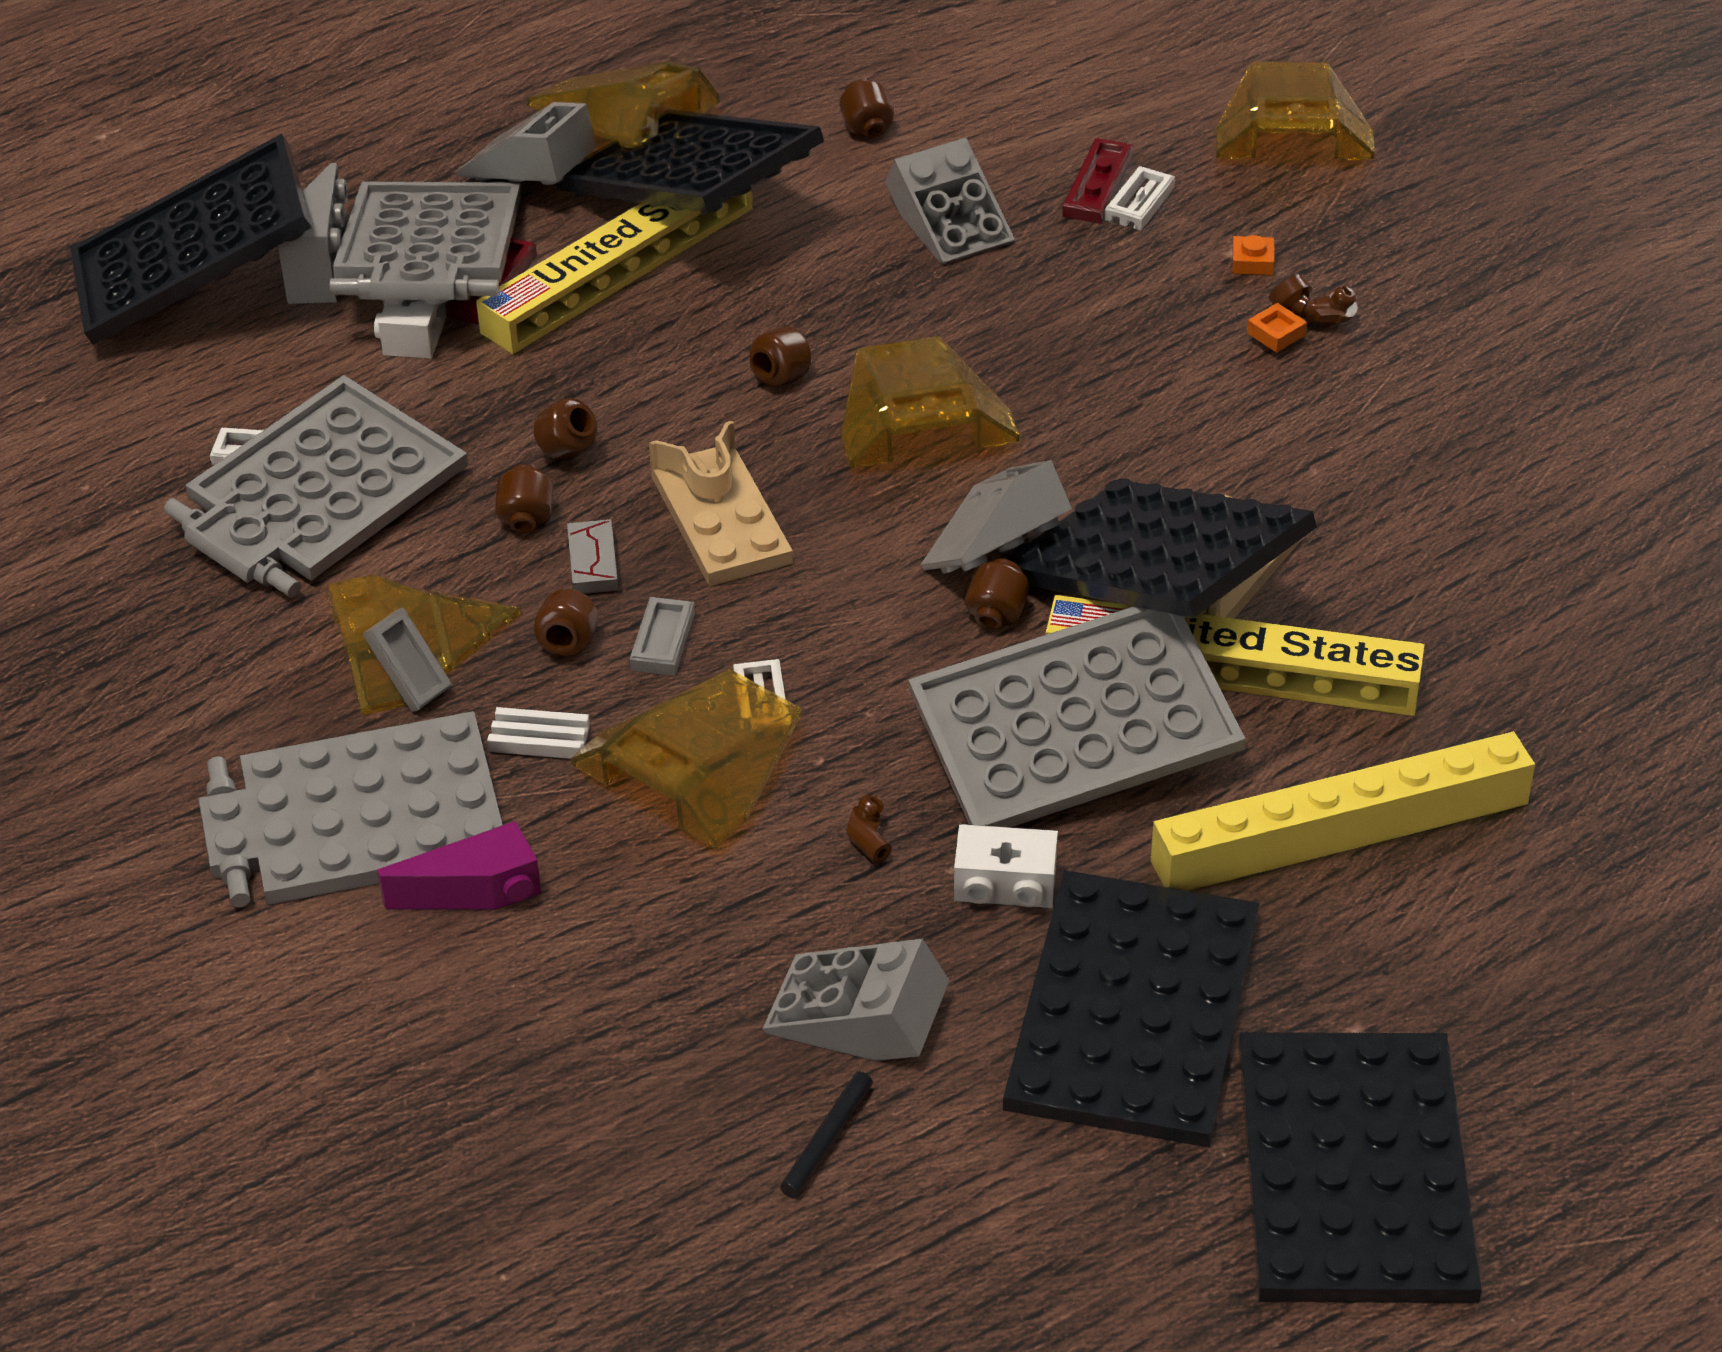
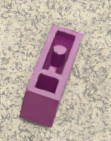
[377,821,541,909]

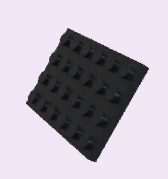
[556,109,824,214]
[70,134,312,345]
[1006,478,1317,618]
[1003,870,1260,1148]
[1239,1032,1482,1303]

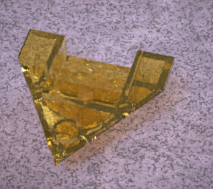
[325,574,522,715]

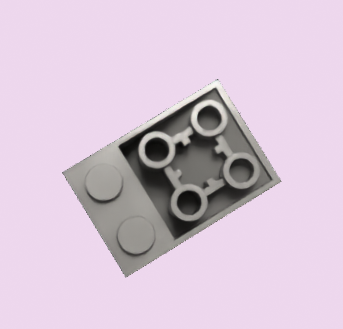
[457,102,597,185]
[885,138,1015,265]
[278,163,351,304]
[921,460,1072,574]
[763,938,950,1061]

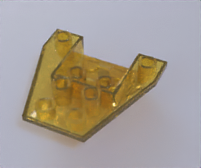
[527,61,720,148]
[1215,62,1375,161]
[841,336,1019,468]
[571,669,802,849]

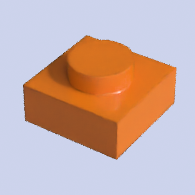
[1232,235,1274,275]
[1247,303,1307,353]

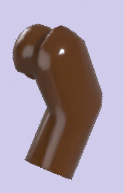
[846,795,892,864]

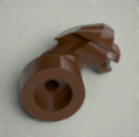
[1269,274,1358,327]

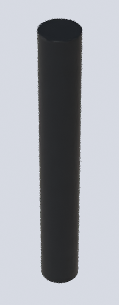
[780,1071,873,1198]

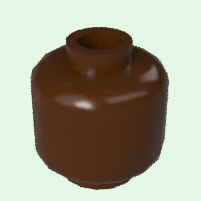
[839,79,895,138]
[750,326,812,387]
[534,398,598,461]
[495,464,554,533]
[965,558,1030,629]
[534,589,598,657]

